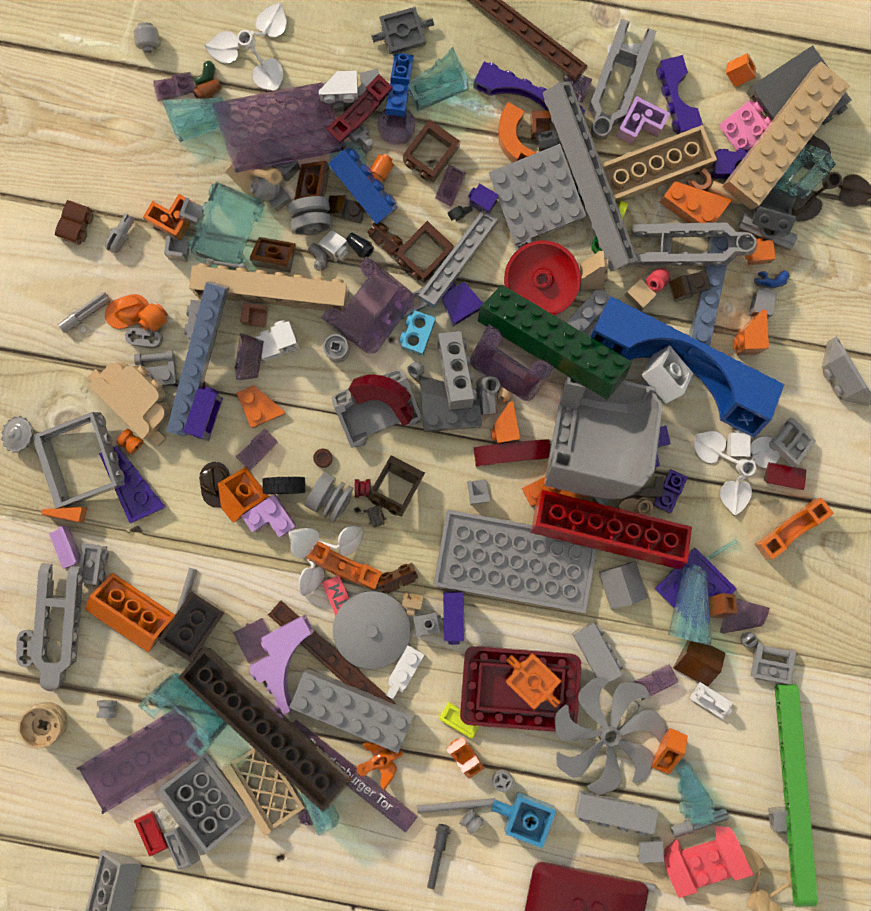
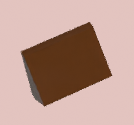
[294,161,330,200]
[250,237,296,272]
[673,634,725,687]

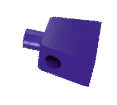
[442,282,483,326]

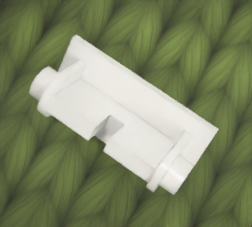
[690,682,733,719]

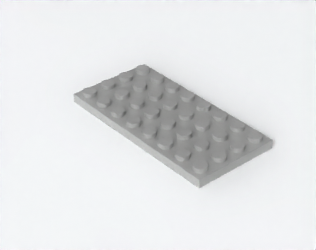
[433,510,597,613]

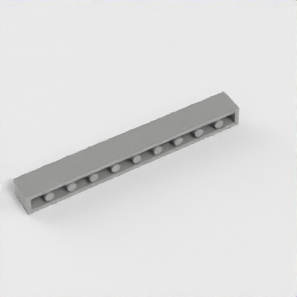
[543,82,638,272]

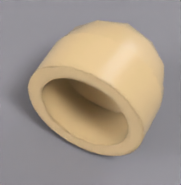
[497,386,513,402]

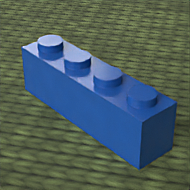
[328,148,398,224]

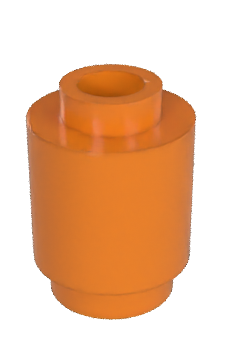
[370,154,394,183]

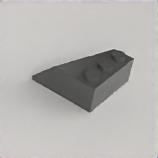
[420,376,482,432]

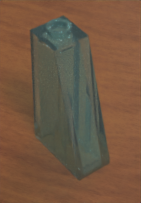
[668,564,711,645]

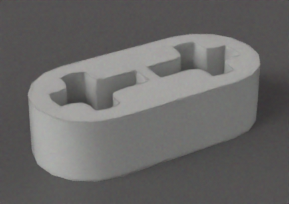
[125,328,163,348]
[16,629,34,667]

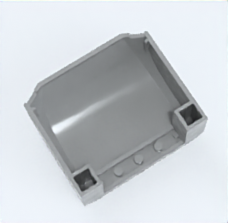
[544,376,663,499]

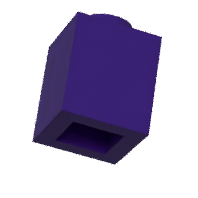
[468,183,499,214]

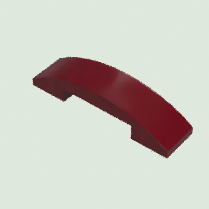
[326,74,393,143]
[474,439,550,466]

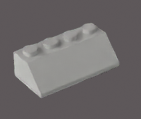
[86,850,141,911]

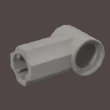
[476,376,500,414]

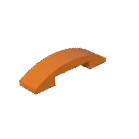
[306,541,382,590]

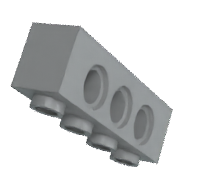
[437,331,476,410]

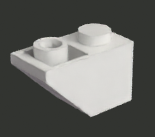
[319,71,358,103]
[318,230,349,263]

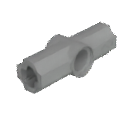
[738,213,797,251]

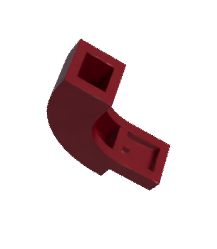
[348,374,414,426]

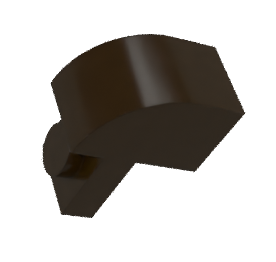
[669,270,711,302]

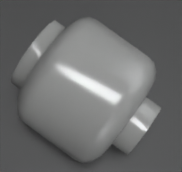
[133,22,160,53]
[250,177,280,200]

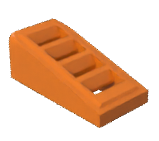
[41,507,87,523]

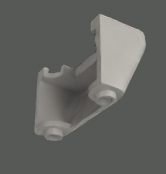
[332,369,422,448]

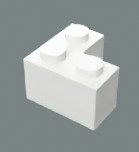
[255,320,301,362]

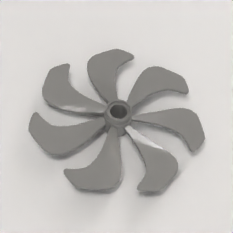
[555,678,667,795]

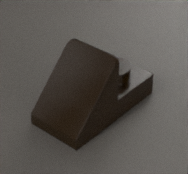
[327,195,365,224]

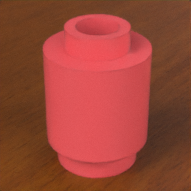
[646,268,670,292]

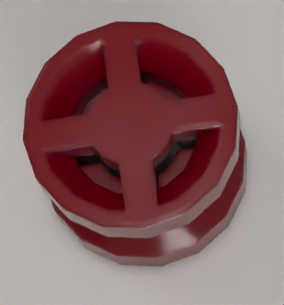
[354,479,371,498]

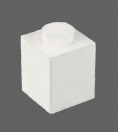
[726,430,750,458]

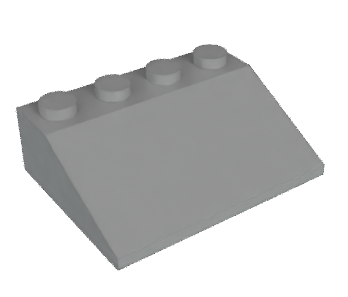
[154,752,252,855]

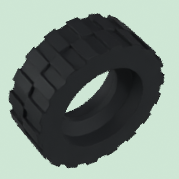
[262,477,306,494]

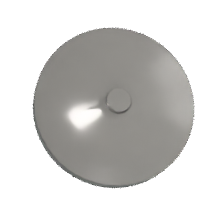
[333,591,410,669]

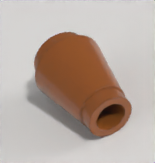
[193,79,222,104]

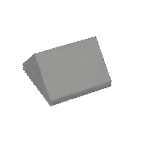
[599,561,647,609]

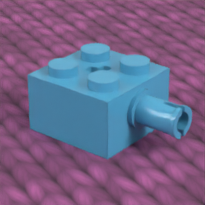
[491,792,556,848]

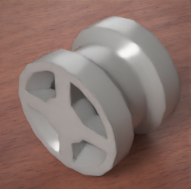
[97,700,117,718]
[492,769,513,792]
[459,809,484,835]

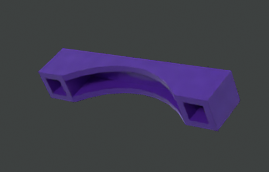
[473,61,586,116]

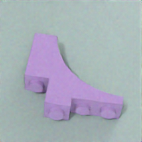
[250,614,314,715]

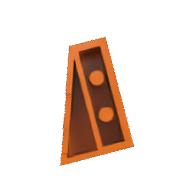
[660,181,732,223]

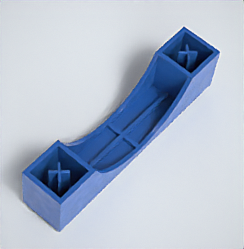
[590,297,785,438]

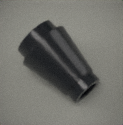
[346,232,374,259]

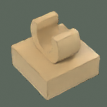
[402,592,423,616]

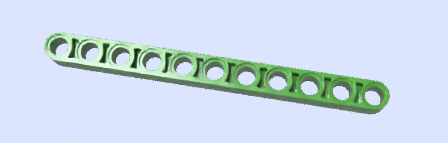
[775,684,818,907]

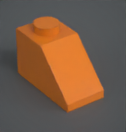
[490,401,520,444]
[651,728,688,775]

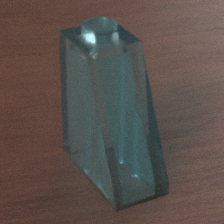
[300,792,339,835]

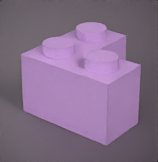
[616,96,670,145]
[242,494,297,538]

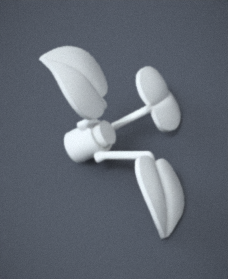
[205,3,287,91]
[694,431,786,515]
[289,525,363,596]

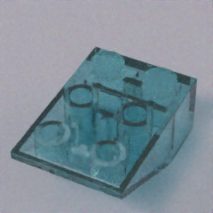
[676,757,715,824]

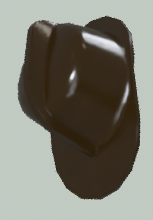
[199,462,230,507]

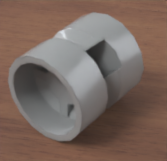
[323,334,350,363]

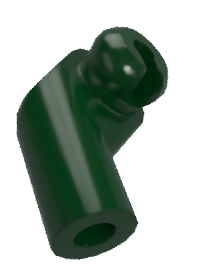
[193,61,215,86]

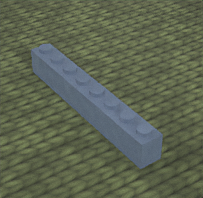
[166,281,229,437]

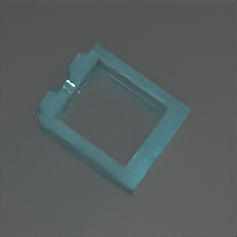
[775,144,836,199]

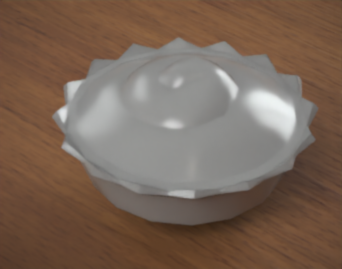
[1,416,34,453]

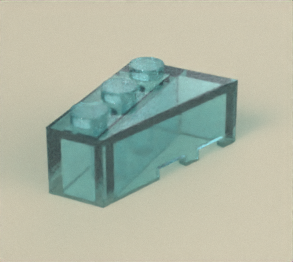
[408,47,469,112]
[162,98,232,142]

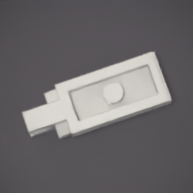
[386,645,425,699]

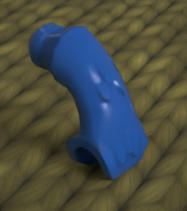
[754,270,790,288]

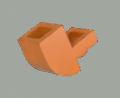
[446,737,485,779]

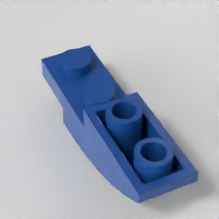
[386,53,413,117]

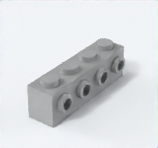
[574,790,659,836]

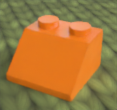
[733,310,769,355]

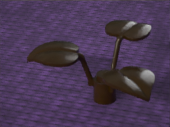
[792,135,871,221]

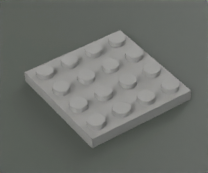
[489,144,586,244]

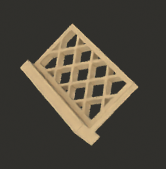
[223,748,304,836]

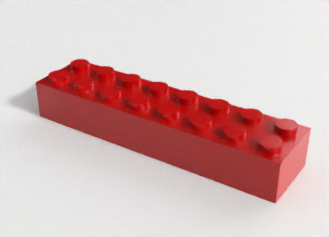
[530,490,692,570]

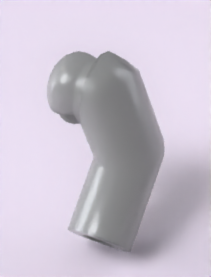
[308,243,327,271]

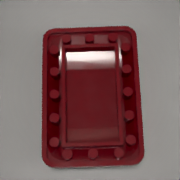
[460,646,581,732]
[524,862,649,911]

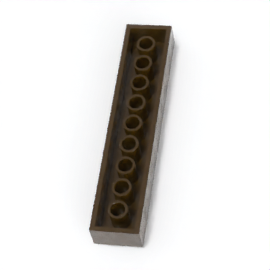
[178,647,353,812]

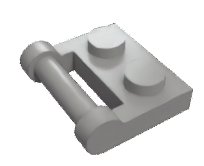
[134,350,177,386]
[769,418,816,467]
[750,642,796,685]

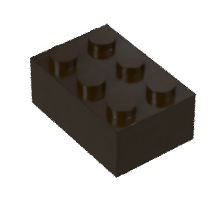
[158,589,225,662]

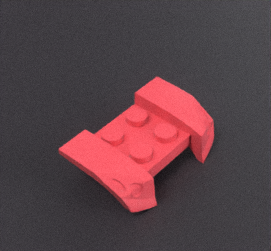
[664,826,753,898]

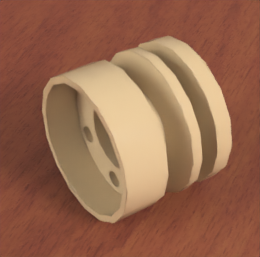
[18,702,67,748]

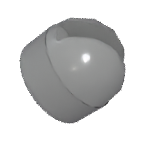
[407,362,424,379]
[741,632,757,648]

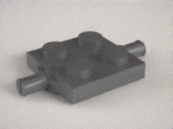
[371,7,434,55]

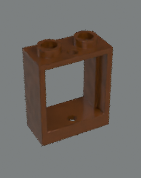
[403,119,460,182]
[396,221,455,283]

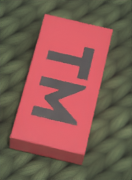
[322,576,349,615]

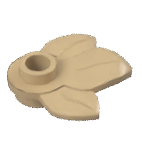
[618,497,653,516]

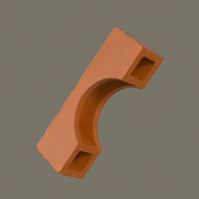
[755,498,834,560]

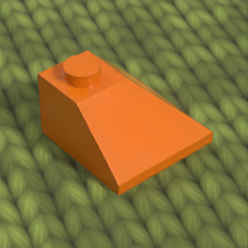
[218,467,269,523]

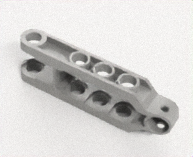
[589,18,657,140]
[631,223,757,266]
[32,563,83,691]

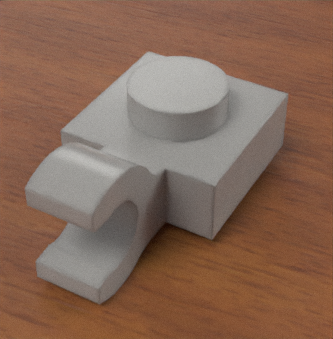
[348,124,374,153]

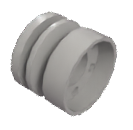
[305,472,354,523]

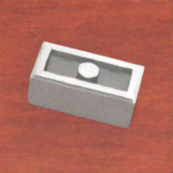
[163,826,200,870]

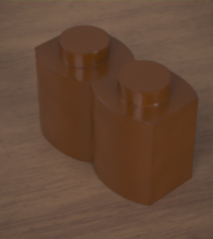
[54,200,94,246]

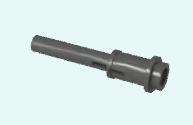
[427,824,451,889]

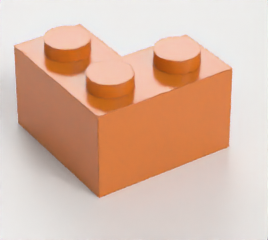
[143,194,195,240]

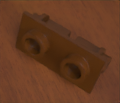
[367,222,404,257]
[378,563,418,594]

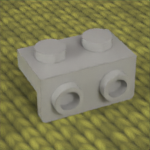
[79,543,109,586]

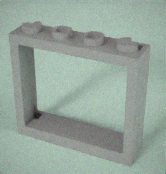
[32,412,125,509]

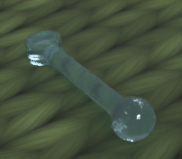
[705,539,738,562]

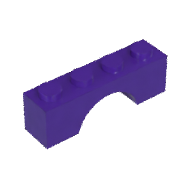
[656,55,703,134]

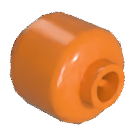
[138,303,168,332]

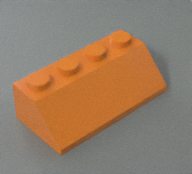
[85,573,175,653]

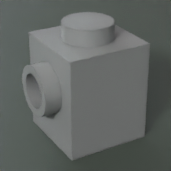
[413,612,443,636]
[768,806,788,834]

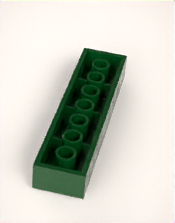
[477,285,632,400]

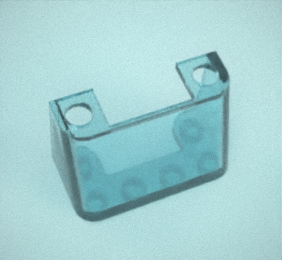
[189,182,265,270]
[138,673,228,757]

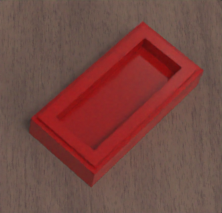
[134,811,168,857]

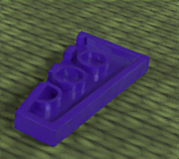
[99,445,166,523]

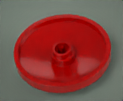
[504,240,581,315]

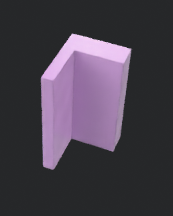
[49,526,81,569]

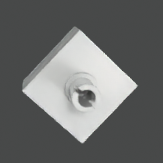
[640,345,693,404]

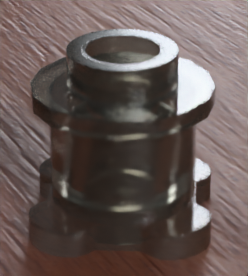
[363,506,387,527]

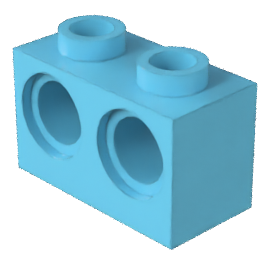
[399,310,436,356]

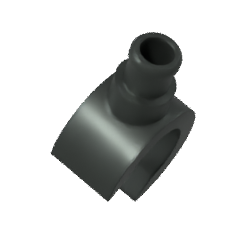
[447,205,473,222]

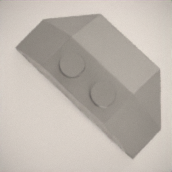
[822,337,871,406]

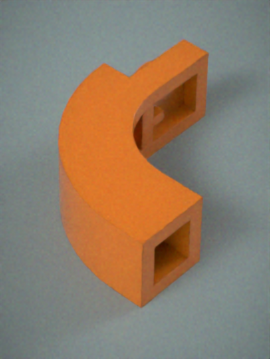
[498,102,536,162]

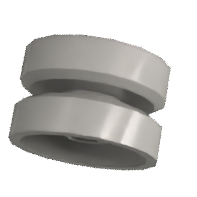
[287,196,333,235]

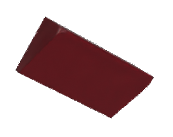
[764,462,806,490]

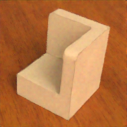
[624,279,656,311]

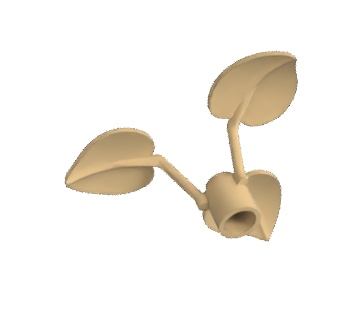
[740,845,792,911]

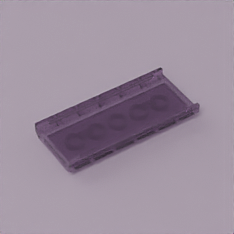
[77,706,206,814]

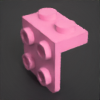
[720,101,772,151]

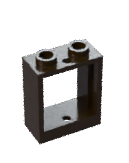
[368,455,425,517]

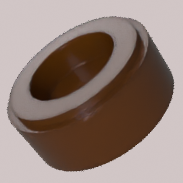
[313,448,333,468]

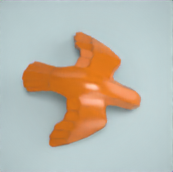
[356,742,403,790]

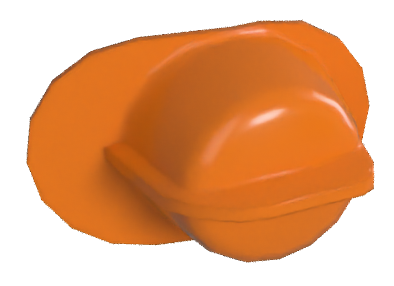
[105,294,149,329]

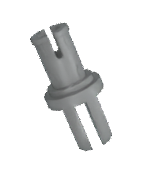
[105,213,136,253]

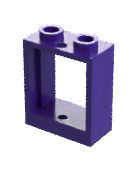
[183,386,223,441]
[443,592,464,645]

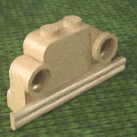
[88,362,172,446]

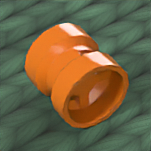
[116,429,144,455]

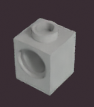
[749,288,777,319]

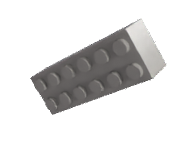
[289,667,414,753]

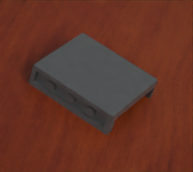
[747,45,852,125]

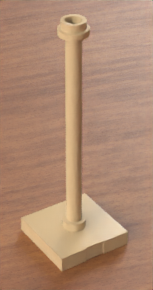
[224,144,282,199]

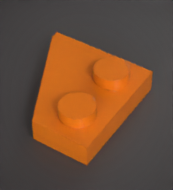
[237,386,286,428]

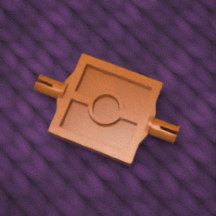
[505,653,561,710]

